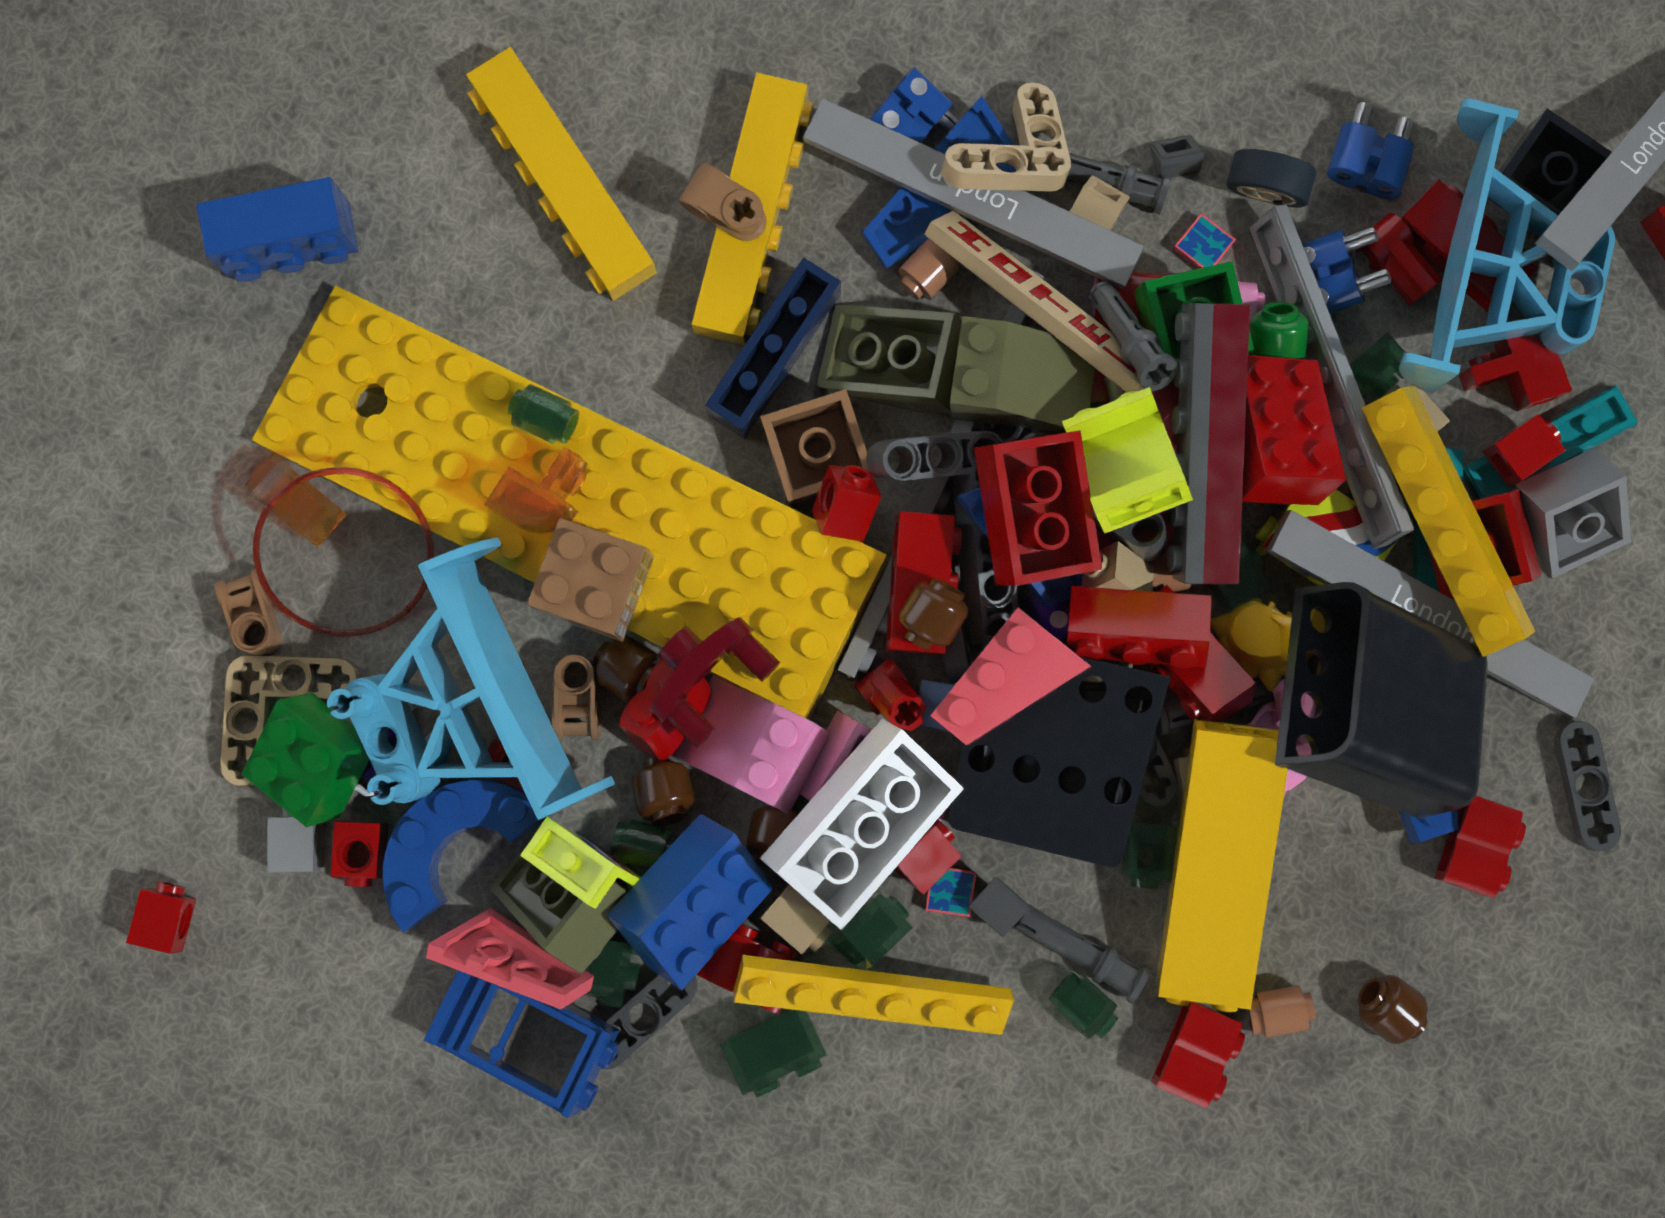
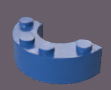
[383,780,548,933]

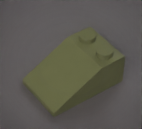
[816,304,962,415]
[950,316,1095,433]
[489,825,629,975]

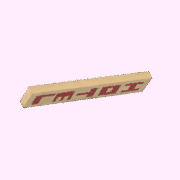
[925,211,1144,392]

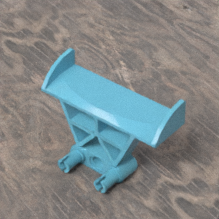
[1399,98,1615,393]
[327,538,615,820]

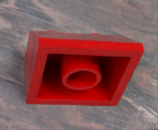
[1427,488,1541,599]

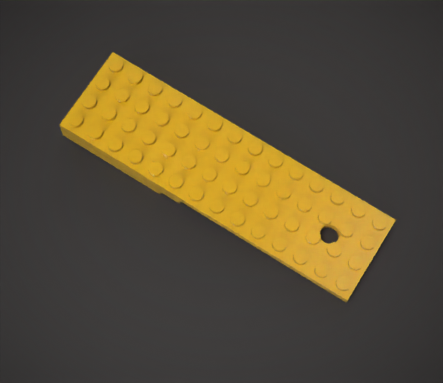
[252,285,889,720]

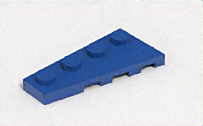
[861,96,1028,270]

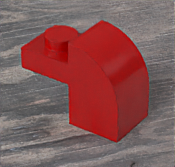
[1459,336,1572,412]

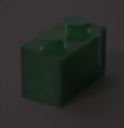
[828,893,913,970]
[719,1009,827,1097]

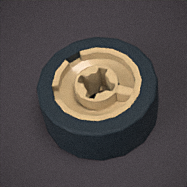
[1226,149,1316,208]

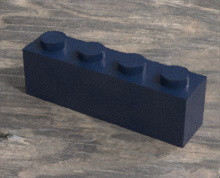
[705,257,841,439]

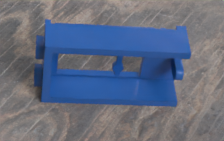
[424,970,620,1118]

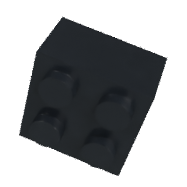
[1487,108,1612,216]

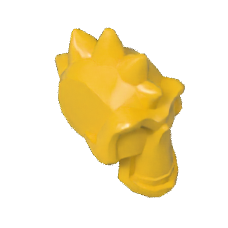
[1210,598,1325,692]

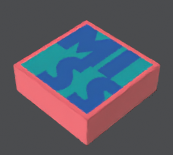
[1173,213,1236,269]
[925,868,977,917]

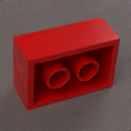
[1242,355,1346,505]
[974,430,1102,586]

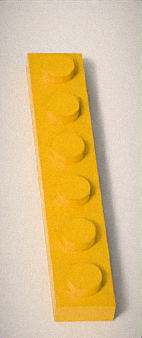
[733,955,1014,1035]

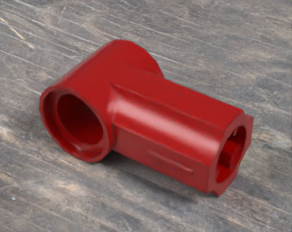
[1355,213,1442,306]
[853,658,927,732]

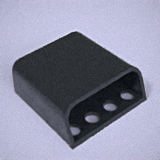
[1275,582,1488,819]
[948,635,1171,867]

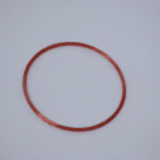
[252,467,434,636]

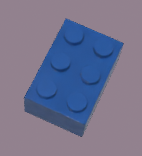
[196,177,359,282]
[607,814,774,990]

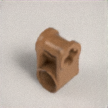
[678,163,766,241]
[215,567,282,656]
[552,654,601,741]

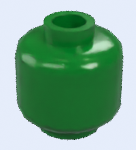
[1248,302,1309,359]

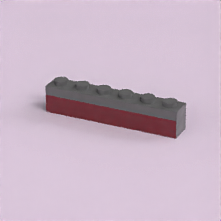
[1167,303,1250,584]

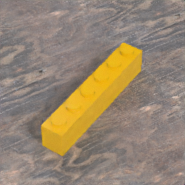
[466,46,657,301]
[691,72,814,346]
[1361,386,1536,657]

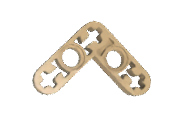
[941,82,1071,192]
[220,655,360,786]

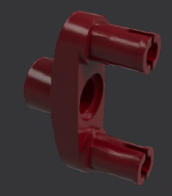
[650,617,780,748]

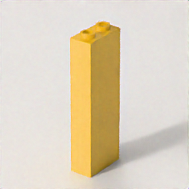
[1156,719,1288,1012]

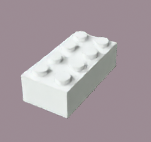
[760,719,964,930]

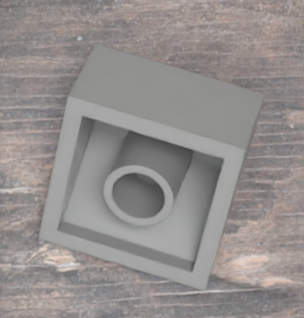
[1515,448,1631,579]

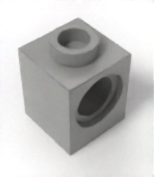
[267,808,323,873]

